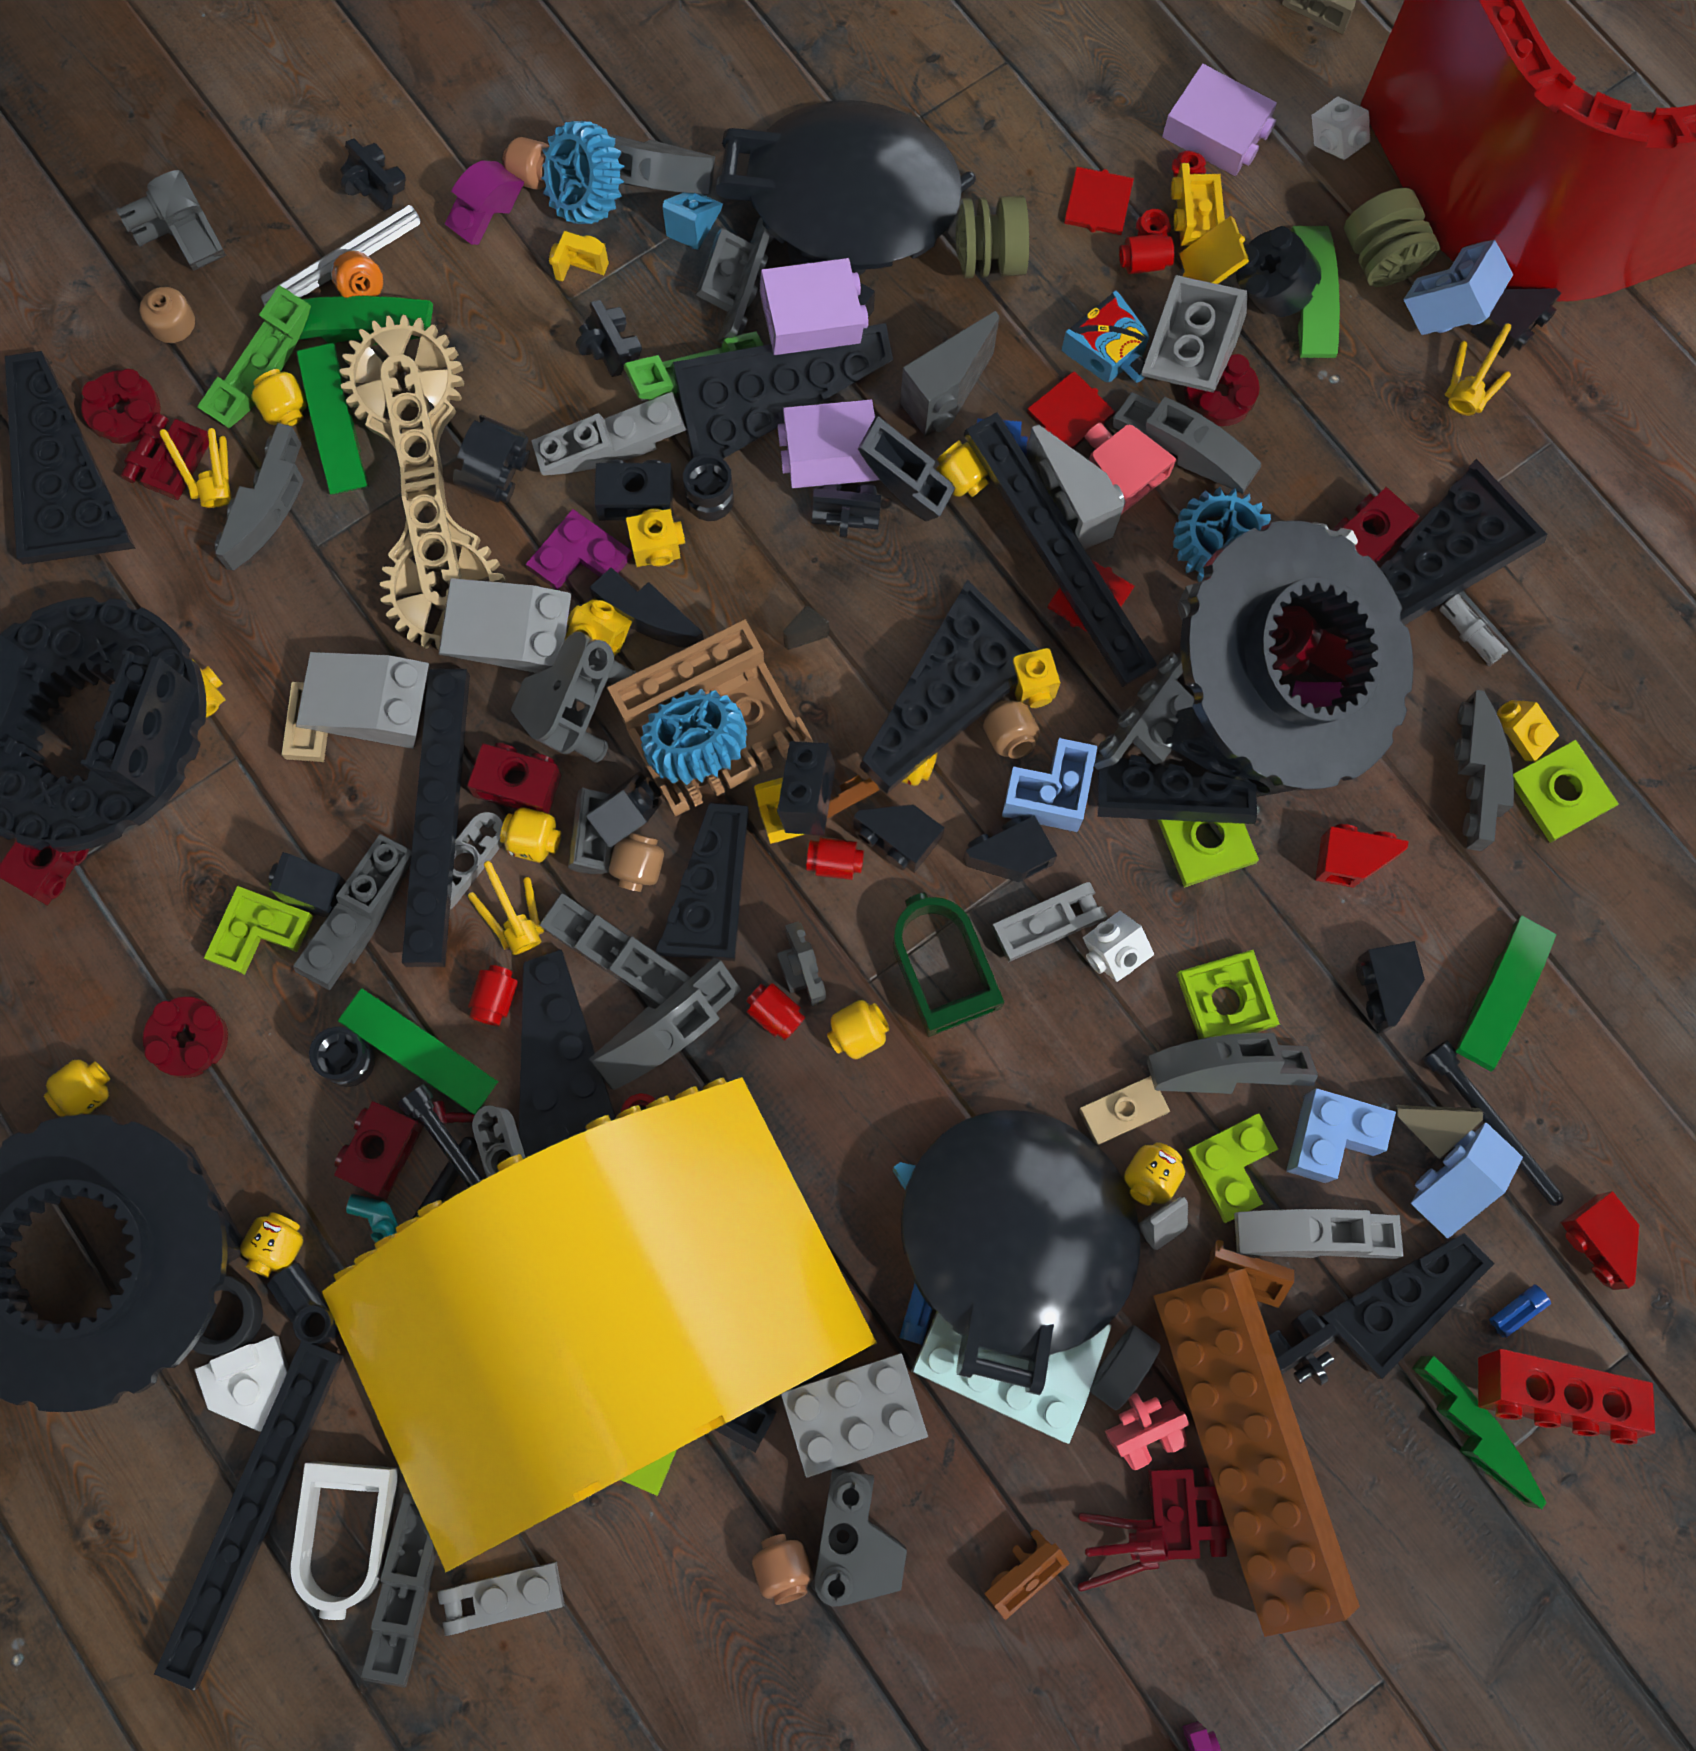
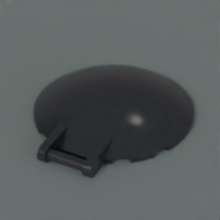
[716,100,961,270]
[901,1110,1141,1395]

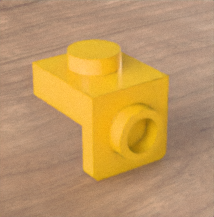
[549,231,609,282]
[1013,648,1061,708]
[1497,700,1559,762]
[754,777,805,844]

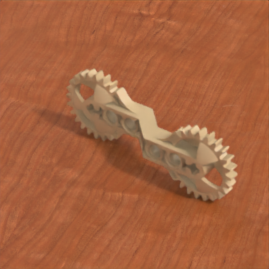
[340,315,505,650]

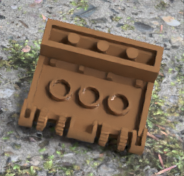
[607,619,813,817]

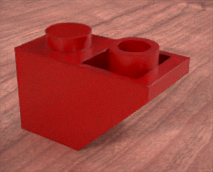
[1315,824,1409,888]
[1560,1191,1640,1290]

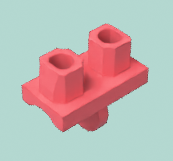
[1105,1392,1190,1470]

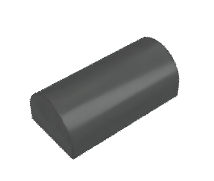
[568,788,613,874]

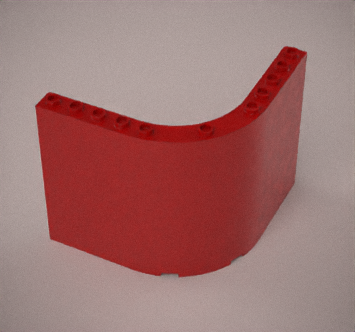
[1360,0,1696,302]

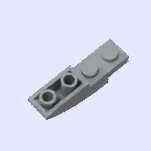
[531,392,686,476]
[1234,1209,1403,1259]

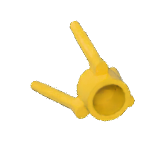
[1445,323,1511,416]
[160,428,232,508]
[468,861,544,955]

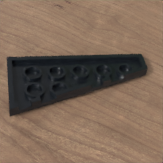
[671,323,893,459]
[5,351,136,564]
[1336,459,1548,641]
[859,579,1039,794]
[519,949,617,1158]

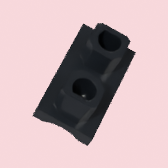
[340,138,406,211]
[576,300,642,377]
[812,484,881,538]
[1269,1309,1339,1386]

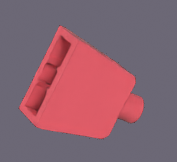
[1085,423,1176,514]

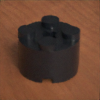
[1236,226,1321,317]
[453,415,530,504]

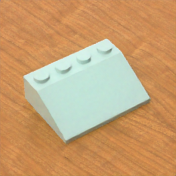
[911,1311,1112,1444]

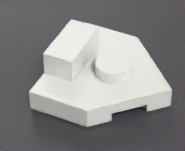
[195,1336,289,1432]

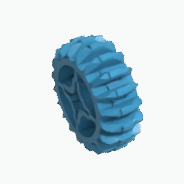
[541,121,624,224]
[1173,487,1271,582]
[641,688,747,785]

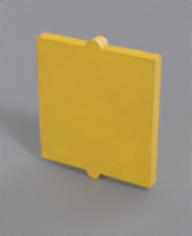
[1179,216,1249,284]

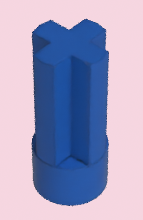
[899,1284,932,1345]
[1489,1284,1551,1338]

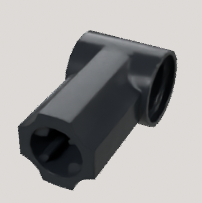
[266,1263,339,1344]

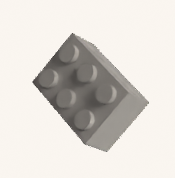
[781,1353,928,1478]

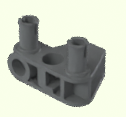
[116,170,226,271]
[511,632,636,762]
[815,1468,907,1607]

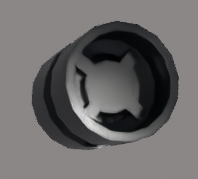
[683,454,734,521]
[309,1026,375,1087]

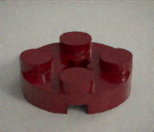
[1184,354,1260,426]
[81,369,161,444]
[1269,606,1323,677]
[143,997,228,1078]

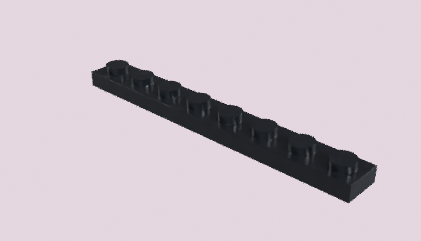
[963,412,1157,687]
[402,669,470,967]
[154,1341,344,1691]

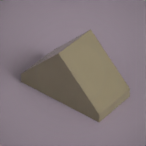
[1396,1105,1483,1159]

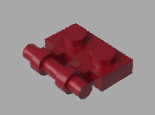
[120,413,209,501]
[1148,1467,1230,1560]

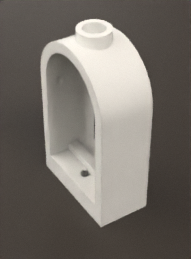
[291,1461,399,1620]

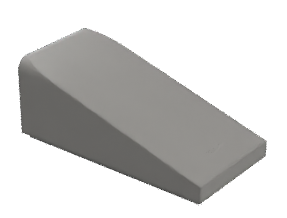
[1139,1197,1188,1250]

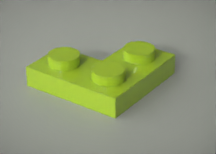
[204,886,314,975]
[1186,1113,1278,1223]

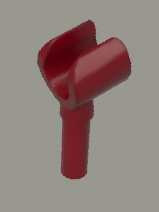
[433,1101,475,1125]

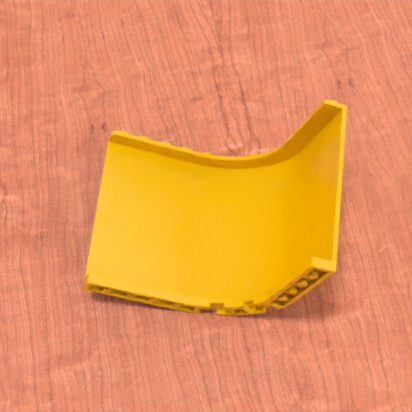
[322,1077,877,1572]

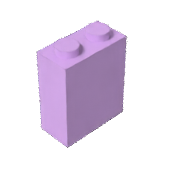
[1162,64,1277,176]
[760,258,868,355]
[778,400,880,488]

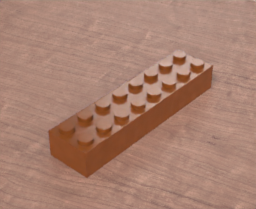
[1153,1268,1360,1637]

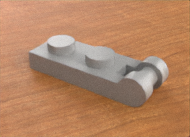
[992,882,1107,963]
[437,1561,565,1636]

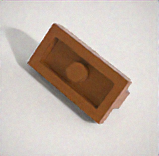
[827,775,880,819]
[1201,1240,1294,1308]
[984,1530,1070,1620]

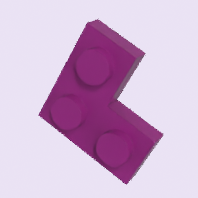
[526,509,633,590]

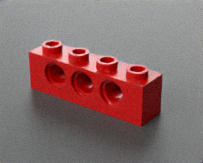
[1478,1349,1655,1445]

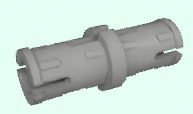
[1439,594,1509,666]

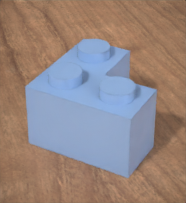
[1403,240,1513,335]
[1002,738,1097,832]
[1286,1088,1396,1183]
[1411,1123,1523,1239]

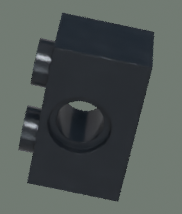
[595,460,674,521]
[777,741,836,836]

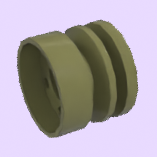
[1343,188,1440,287]
[955,195,1029,279]

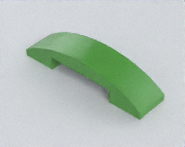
[1291,226,1340,358]
[197,285,311,428]
[624,331,763,400]

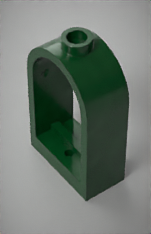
[893,892,1005,1038]

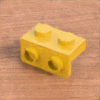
[1171,163,1225,246]

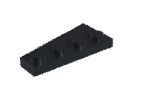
[1097,752,1257,824]
[655,803,749,961]
[1318,1233,1495,1379]

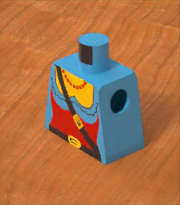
[1062,291,1149,383]

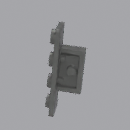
[696,217,774,344]
[1094,652,1194,770]

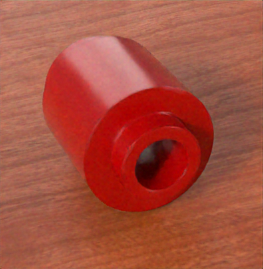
[1119,233,1174,274]
[806,837,864,880]
[468,965,518,1027]
[746,983,806,1041]

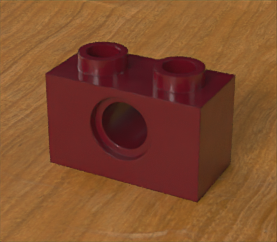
[1332,487,1420,564]
[467,743,562,814]
[0,840,89,906]
[334,1101,424,1200]

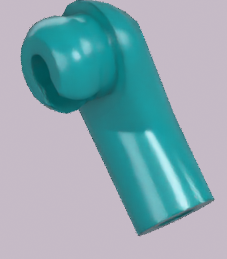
[346,1194,398,1243]

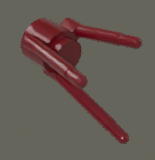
[1077,1513,1168,1592]

